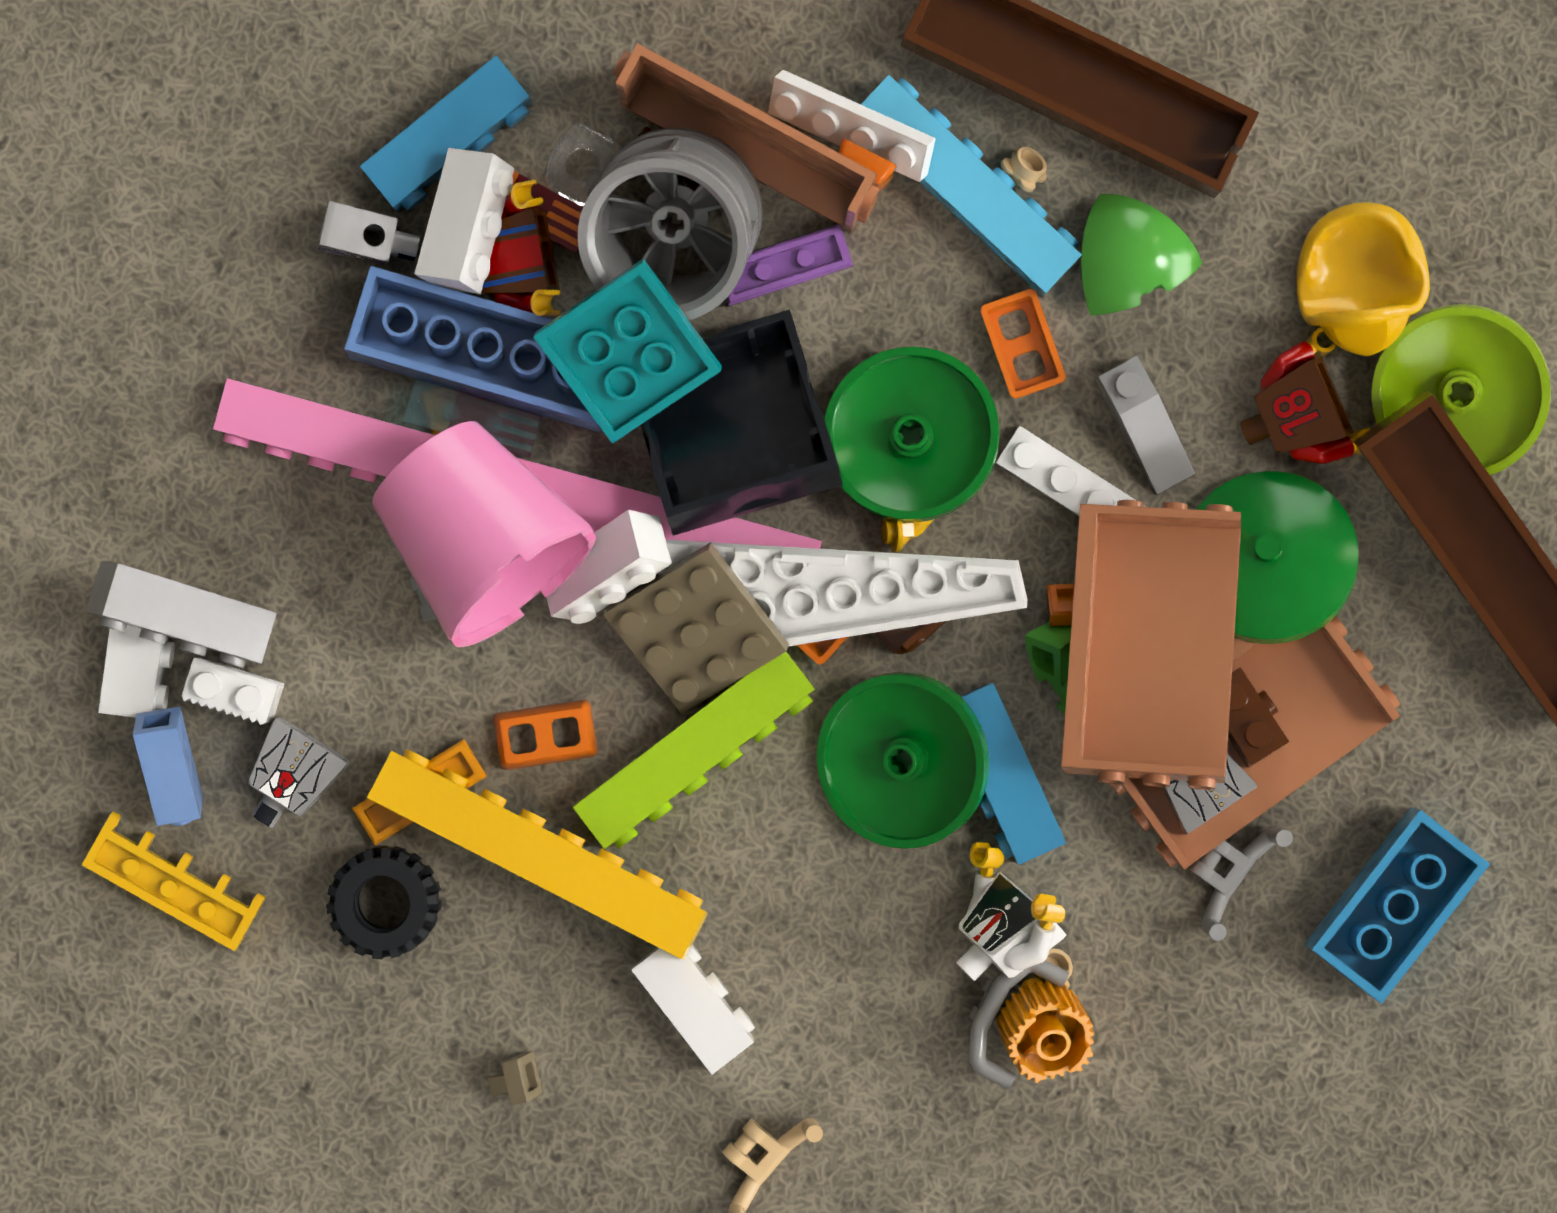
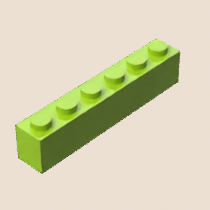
[573,652,815,849]

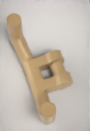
[722,1118,823,1213]

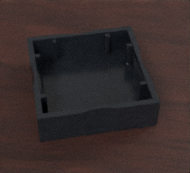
[640,309,843,536]

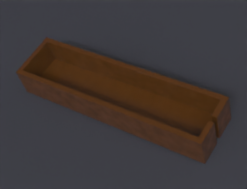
[901,0,1259,198]
[1353,391,1557,727]

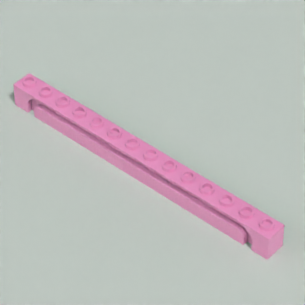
[213,378,822,549]

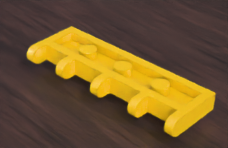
[82,811,266,951]

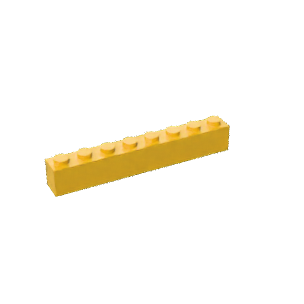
[367,749,708,960]

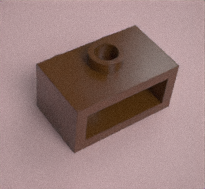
[1228,667,1289,768]

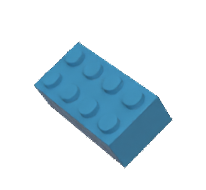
[1304,807,1490,1004]

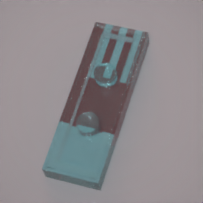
[403,379,543,458]

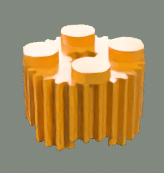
[996,977,1094,1083]

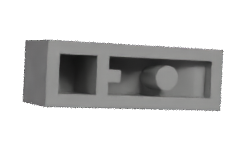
[1094,356,1195,495]

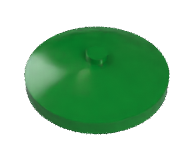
[824,347,1000,522]
[1196,471,1359,644]
[817,672,989,849]

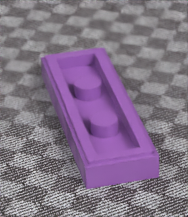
[726,224,853,306]

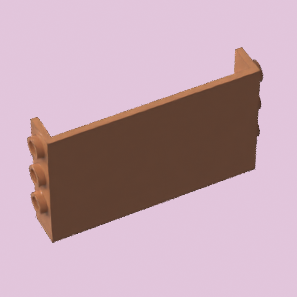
[613,43,880,232]
[1061,500,1241,790]
[1109,616,1400,871]

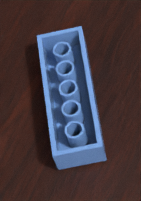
[344,266,602,433]

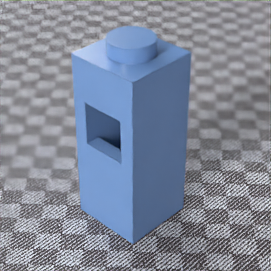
[133,706,203,826]

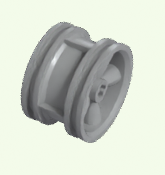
[577,128,763,320]

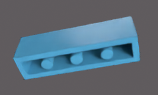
[360,56,532,212]
[961,682,1066,865]

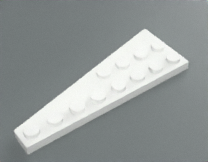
[658,540,1028,646]

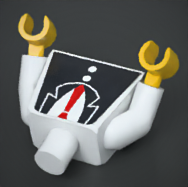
[956,842,1066,981]

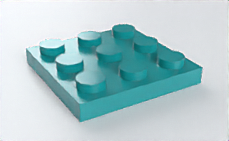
[533,258,722,443]

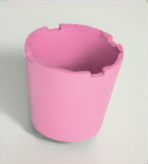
[372,421,596,647]

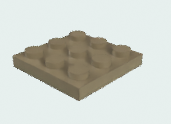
[603,542,789,714]

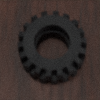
[326,846,442,960]

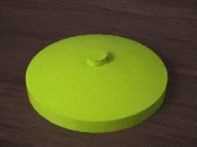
[1371,304,1551,475]

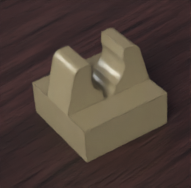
[487,1051,543,1106]

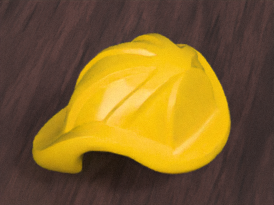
[1296,202,1430,356]

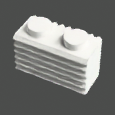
[181,658,284,725]

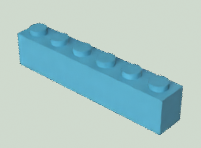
[861,75,1082,297]

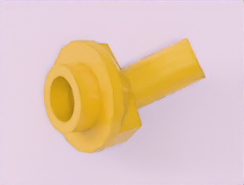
[881,518,934,553]

